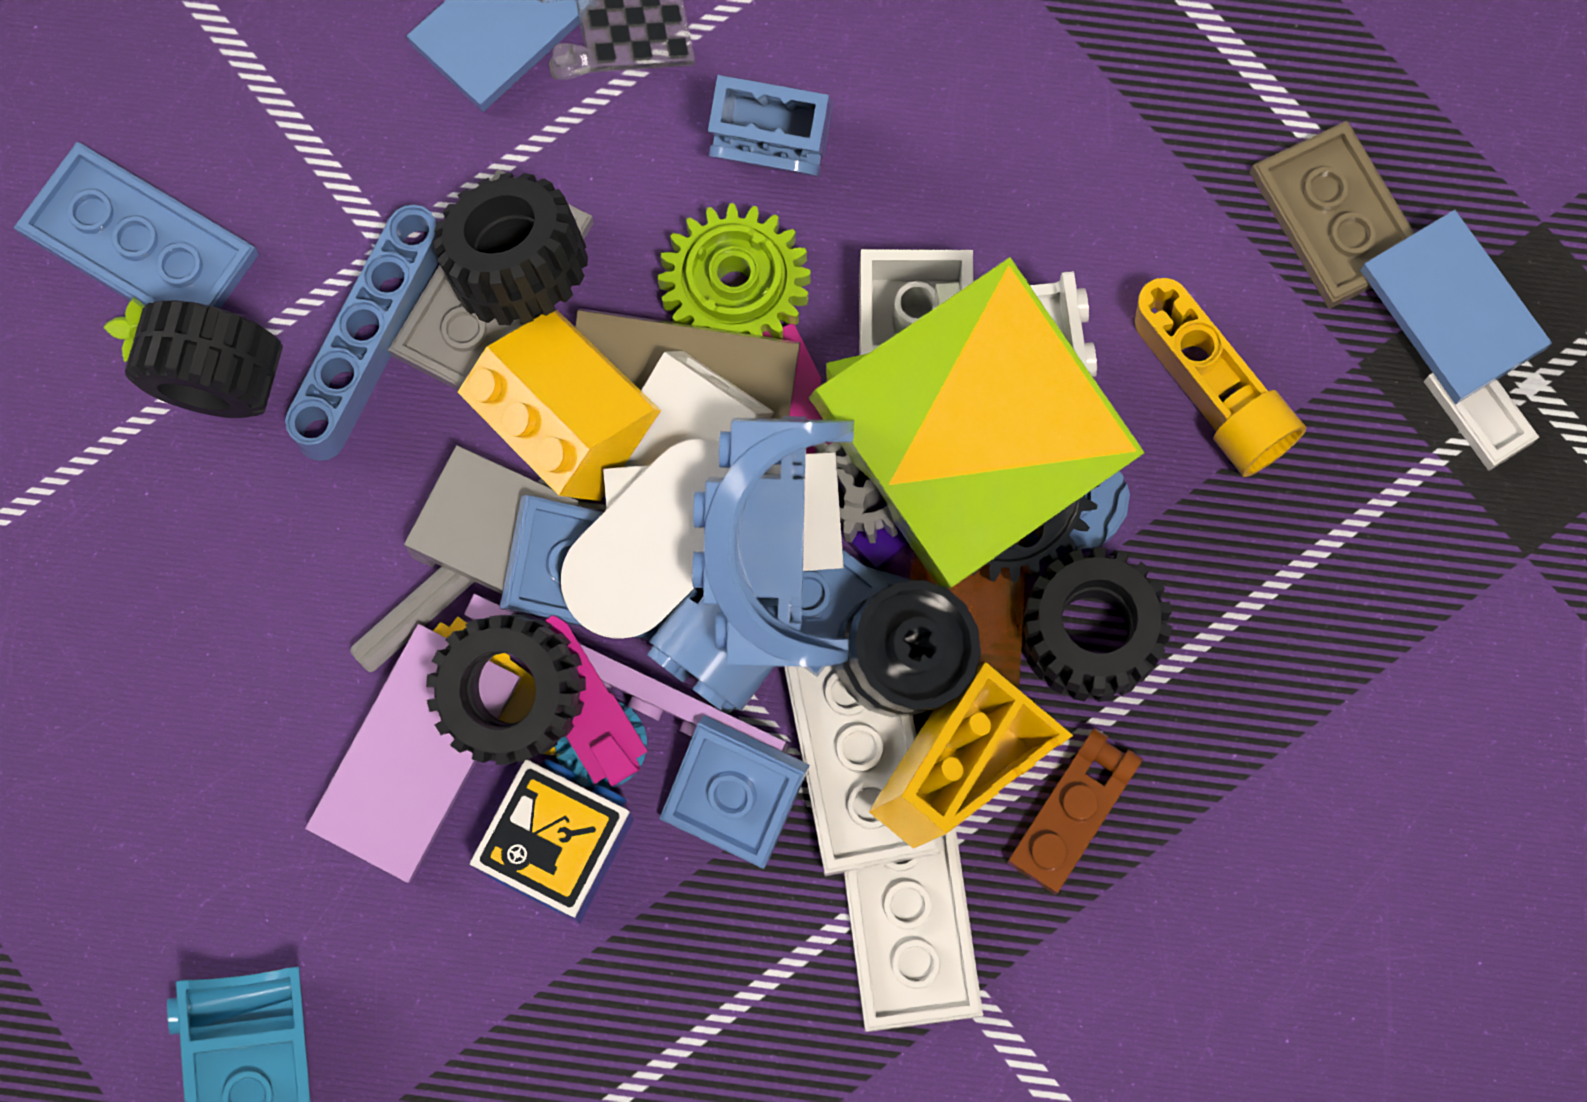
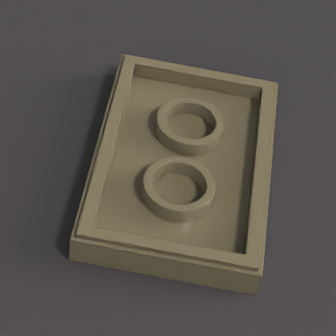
[1249,121,1415,309]

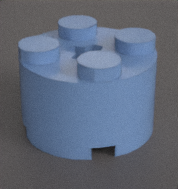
[647,588,775,715]

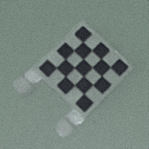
[538,0,695,80]

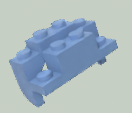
[692,416,854,667]

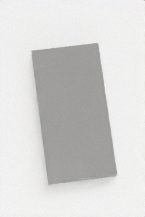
[388,169,594,391]

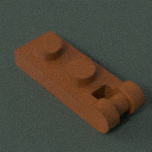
[1006,727,1143,896]

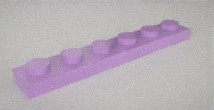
[464,594,789,753]

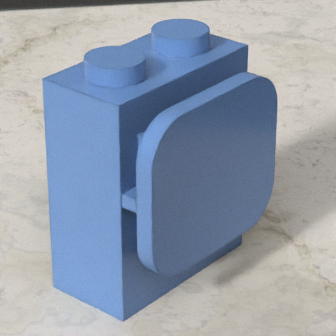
[708,75,834,177]

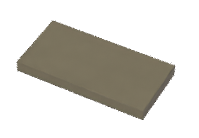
[575,308,801,419]

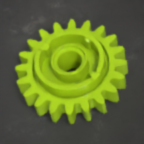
[658,203,811,339]

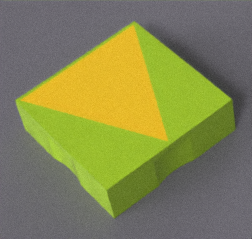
[809,257,1145,588]

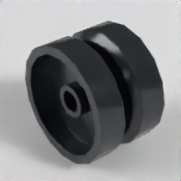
[836,580,981,717]

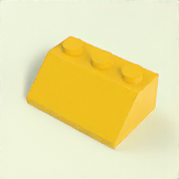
[458,310,661,501]

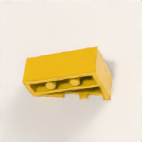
[869,662,1073,849]

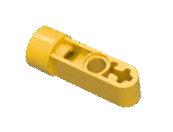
[1135,278,1307,477]

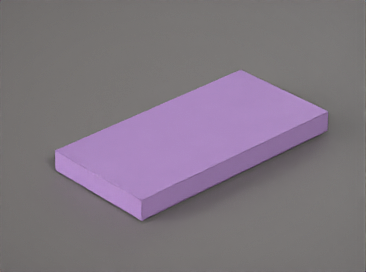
[305,624,521,883]

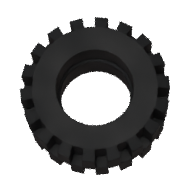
[433,173,588,326]
[124,300,283,418]
[1021,547,1172,702]
[426,614,586,765]

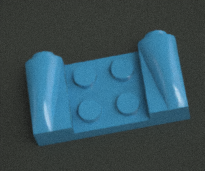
[167,967,310,1102]

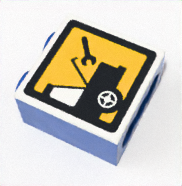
[470,759,634,924]

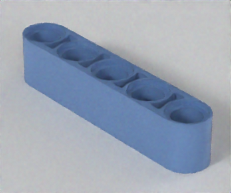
[285,204,439,461]

